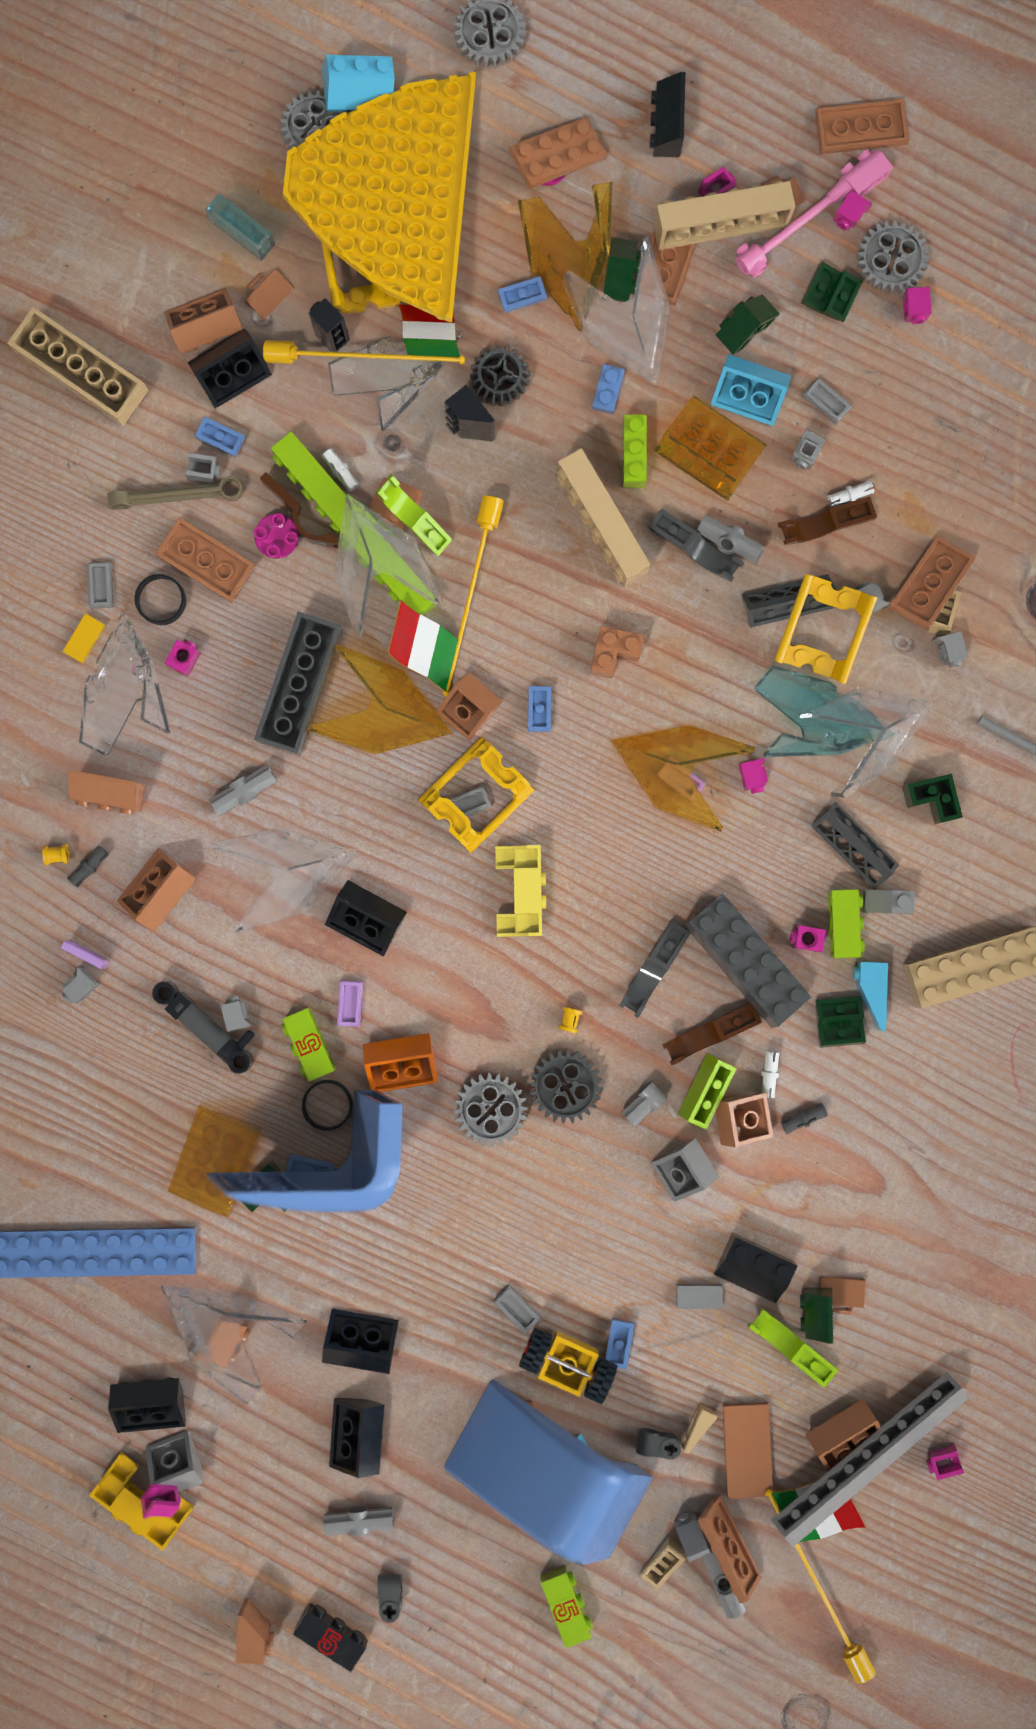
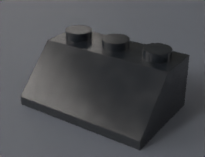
[649,72,686,157]
[187,328,272,409]
[444,385,495,441]
[325,880,407,957]
[713,1233,798,1303]
[322,1309,399,1374]
[108,1377,186,1433]
[329,1398,384,1479]

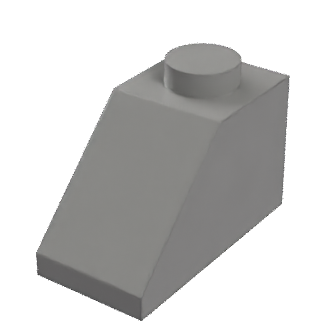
[864,890,915,914]
[674,1512,710,1562]

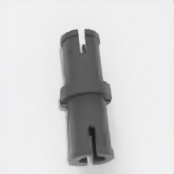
[67,845,109,888]
[780,1103,828,1134]

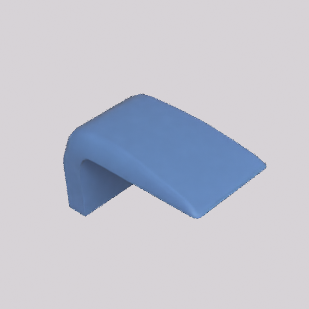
[206,1090,402,1212]
[444,1380,653,1565]

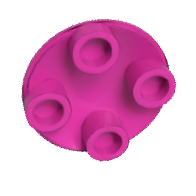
[254,513,299,559]

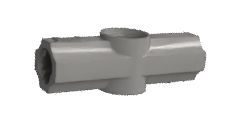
[697,515,765,564]
[209,765,278,816]
[323,1506,394,1536]
[702,1546,746,1619]

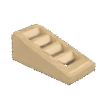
[927,590,961,636]
[681,1404,718,1454]
[640,1536,686,1589]

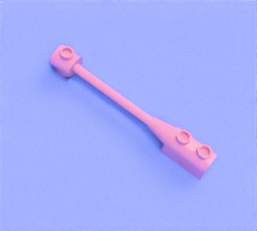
[735,149,893,278]

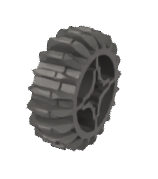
[470,344,530,406]

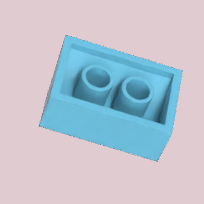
[321,55,395,112]
[710,354,791,426]

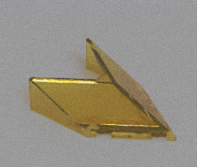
[518,182,613,332]
[308,644,453,755]
[611,725,756,833]

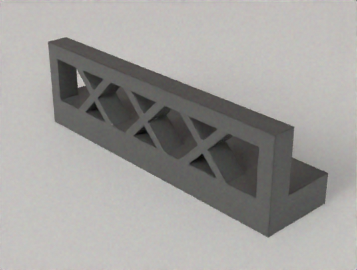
[742,574,836,628]
[811,802,899,890]

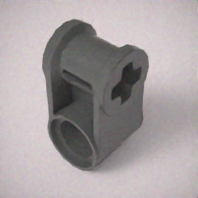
[636,1428,681,1459]
[377,1574,402,1623]

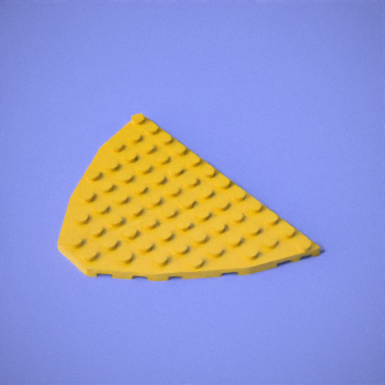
[283,72,476,322]

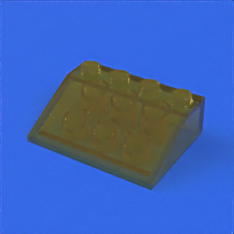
[655,395,767,501]
[168,1105,263,1217]

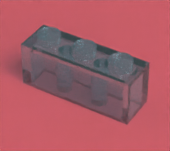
[205,193,275,261]

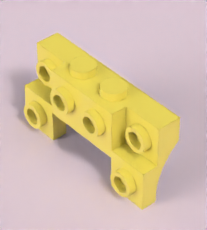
[495,845,546,937]

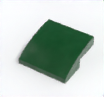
[801,261,863,322]
[815,996,866,1048]

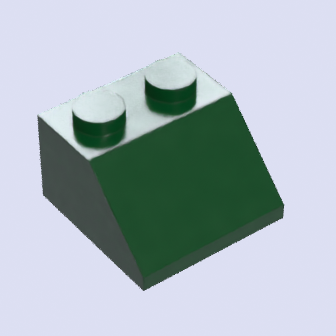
[800,1288,833,1344]

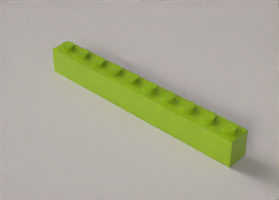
[271,431,437,616]

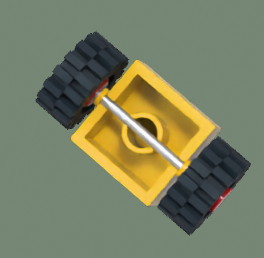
[519,1328,618,1404]

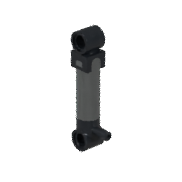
[152,981,255,1074]

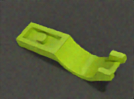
[375,474,452,556]
[748,1308,839,1388]

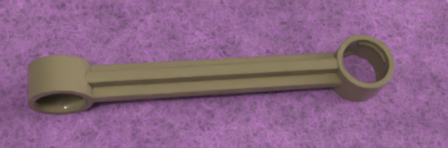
[107,476,243,510]

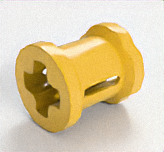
[42,844,70,866]
[558,1007,583,1033]

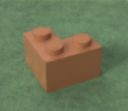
[590,626,644,679]

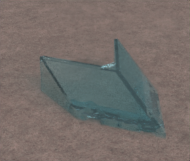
[755,665,893,757]

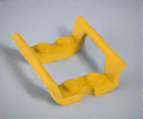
[321,242,401,314]
[774,573,877,684]
[418,737,535,853]

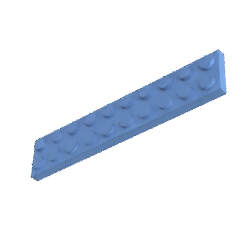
[0,1227,196,1278]

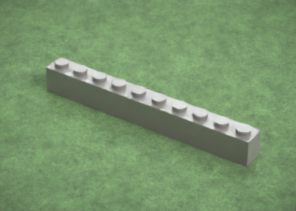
[771,1372,968,1547]

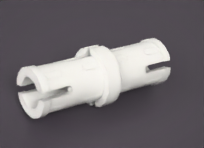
[321,448,359,493]
[827,480,874,508]
[761,1051,780,1098]

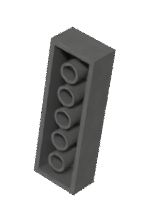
[254,611,343,756]
[684,893,811,1028]

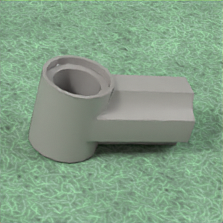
[621,1081,668,1127]

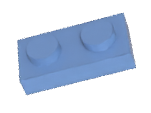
[498,276,547,313]
[592,364,625,414]
[195,416,246,458]
[528,686,551,732]
[286,1153,335,1172]
[605,1318,634,1369]

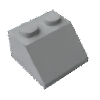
[651,1138,719,1202]
[145,1431,204,1493]

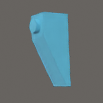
[853,962,888,1031]

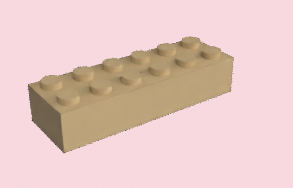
[653,181,796,250]
[7,307,149,427]
[556,448,651,587]
[903,926,1036,1008]

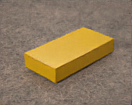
[62,613,106,664]

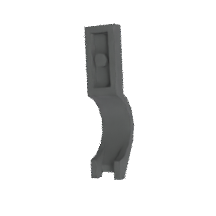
[649,509,744,582]
[619,921,691,1018]

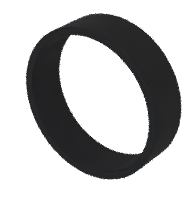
[135,574,186,625]
[302,1080,353,1131]

